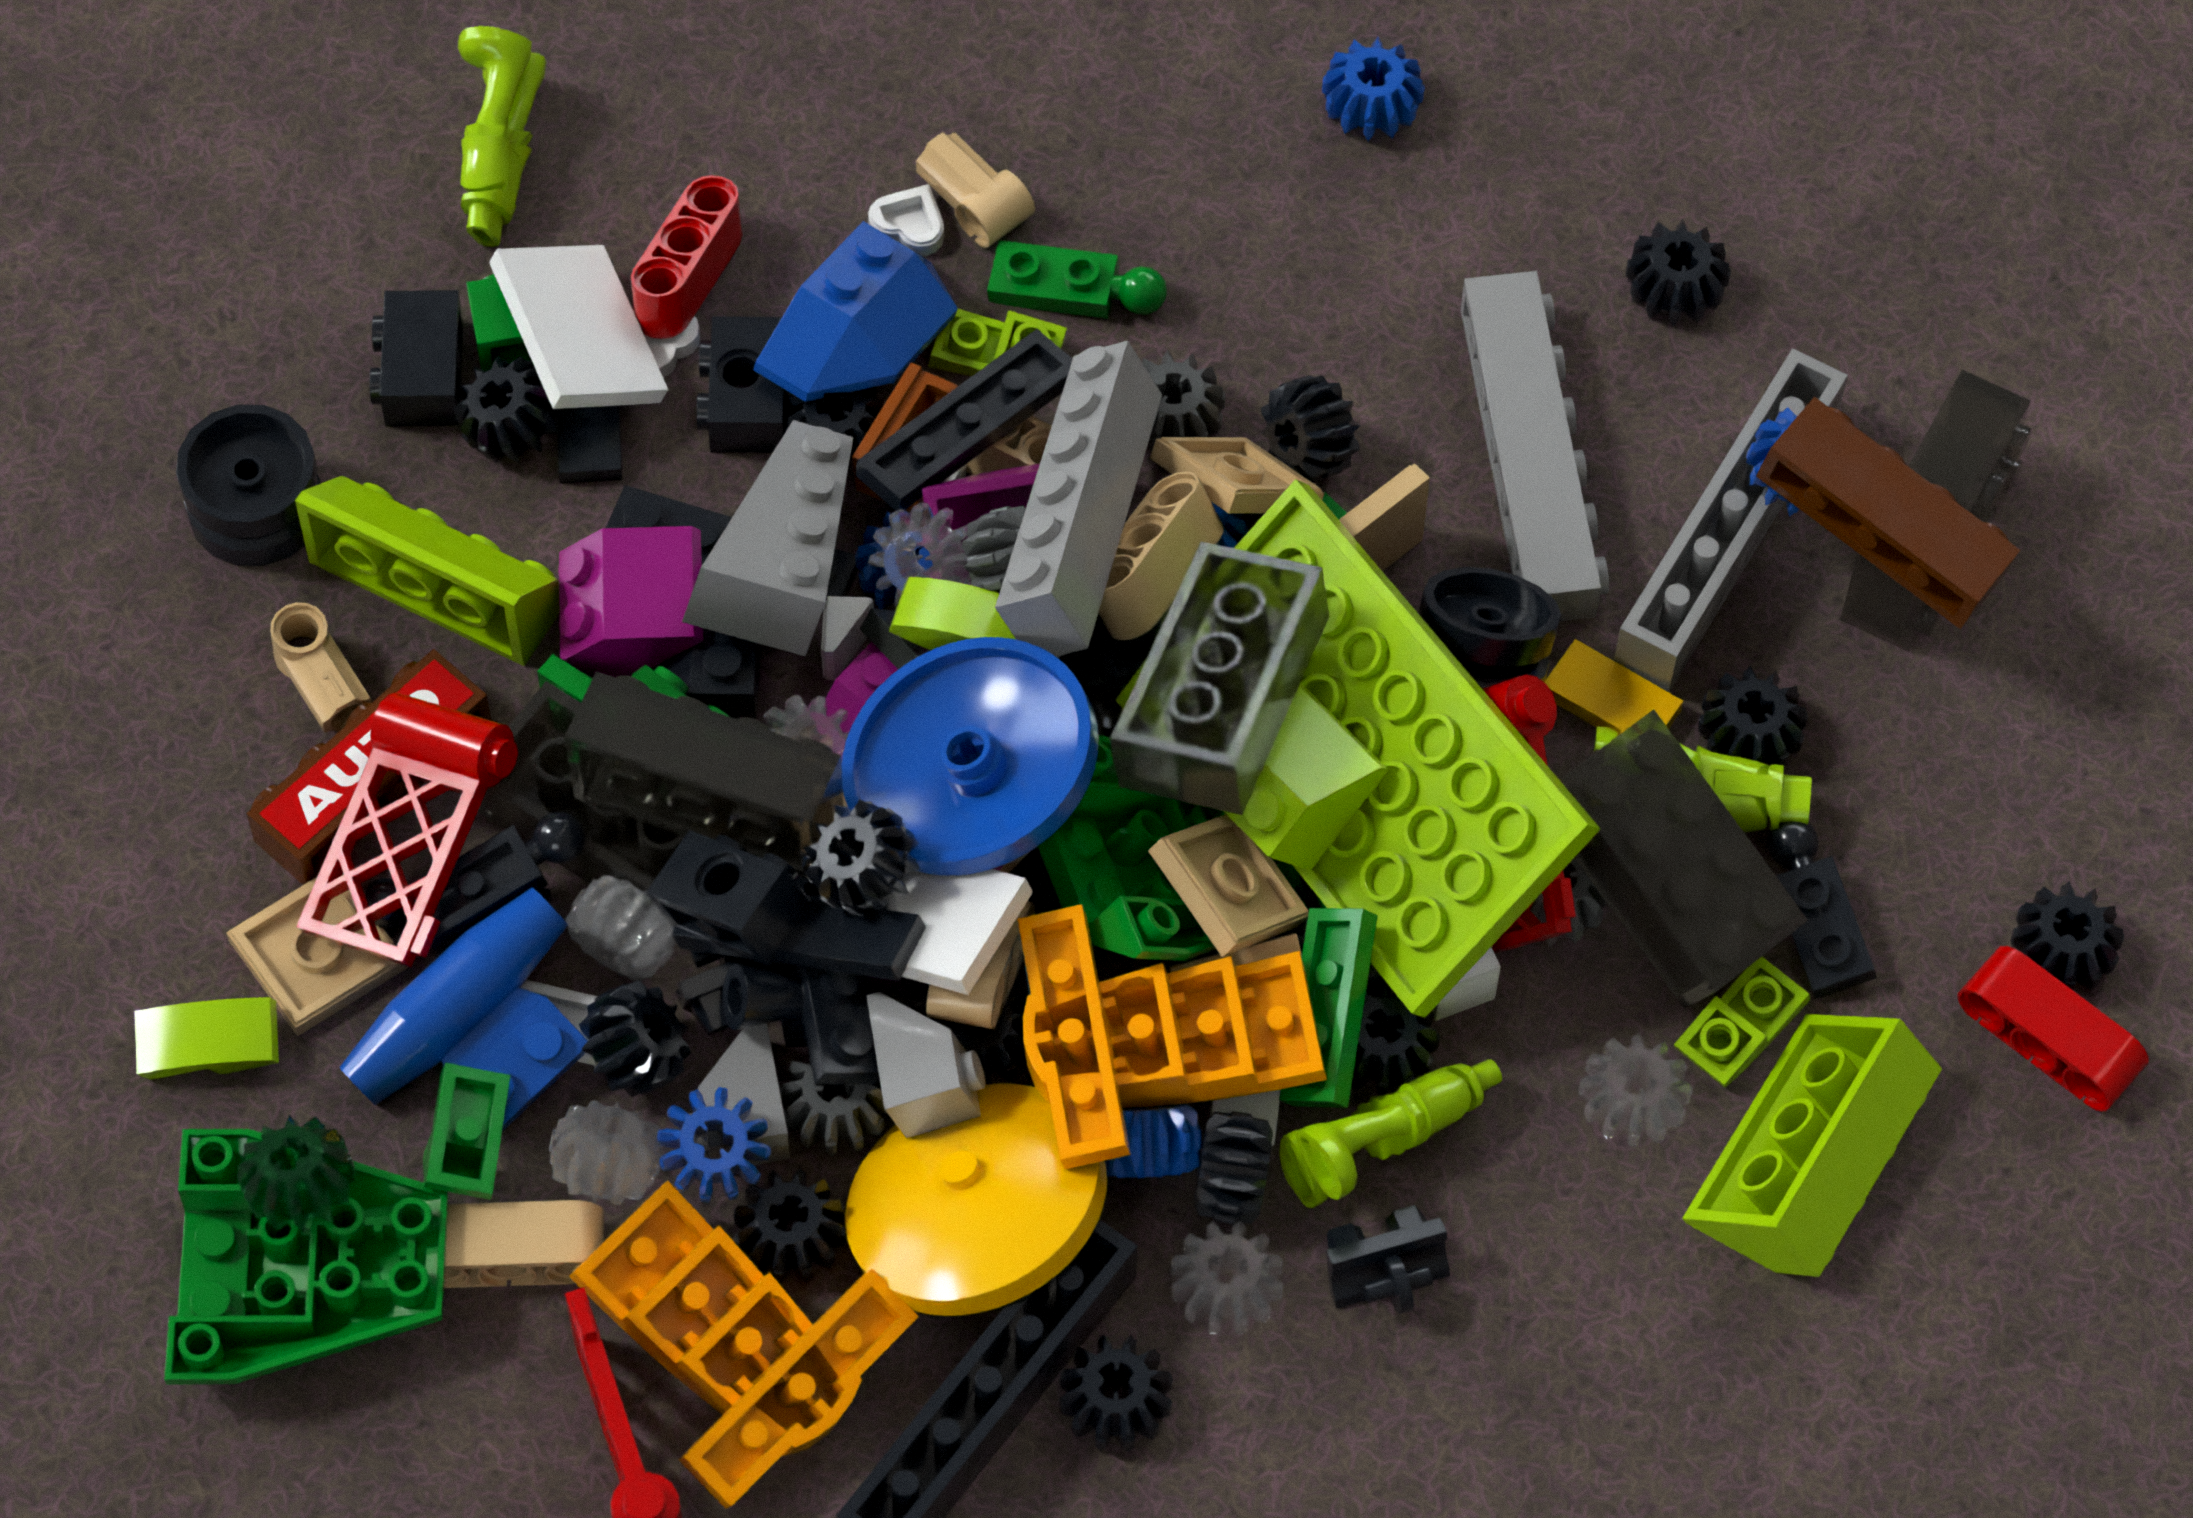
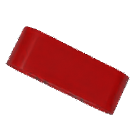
[631,175,742,339]
[1957,946,2149,1111]

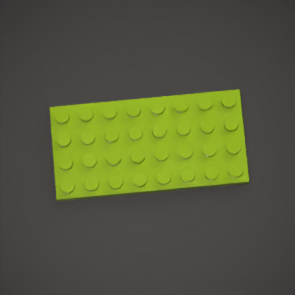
[1171,479,1601,1018]

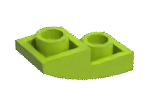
[928,308,1067,376]
[888,577,1016,650]
[1674,954,1810,1088]
[135,997,279,1080]

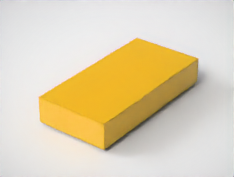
[1545,639,1683,749]

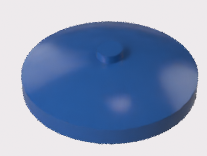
[841,637,1099,876]

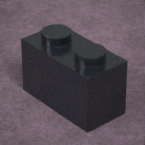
[369,290,464,427]

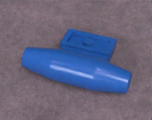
[339,887,588,1131]

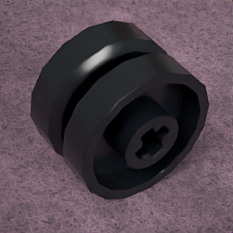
[176,404,321,566]
[1418,567,1561,689]

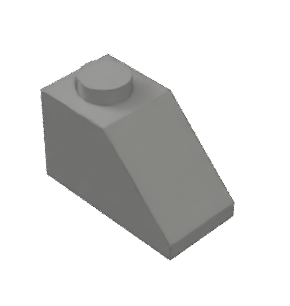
[867,992,985,1138]
[689,1023,790,1165]

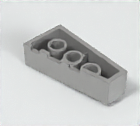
[682,420,853,656]

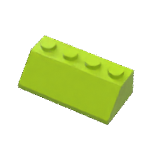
[295,475,560,666]
[1115,613,1389,870]
[1682,1014,1942,1277]

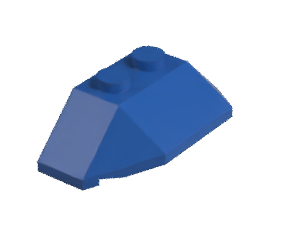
[753,221,958,402]

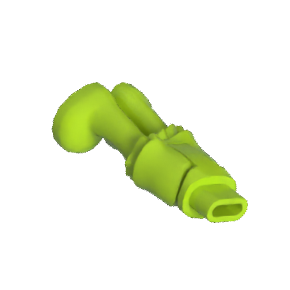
[458,26,547,247]
[1588,726,1812,843]
[1279,1059,1502,1208]

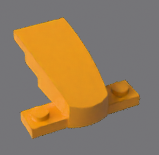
[1018,904,1327,1169]
[569,1180,919,1509]

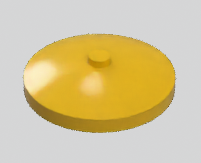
[845,1083,1107,1316]

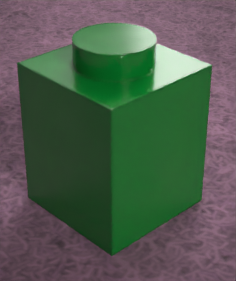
[466,274,534,372]

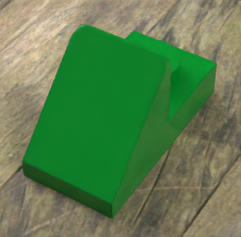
[423,1062,511,1200]

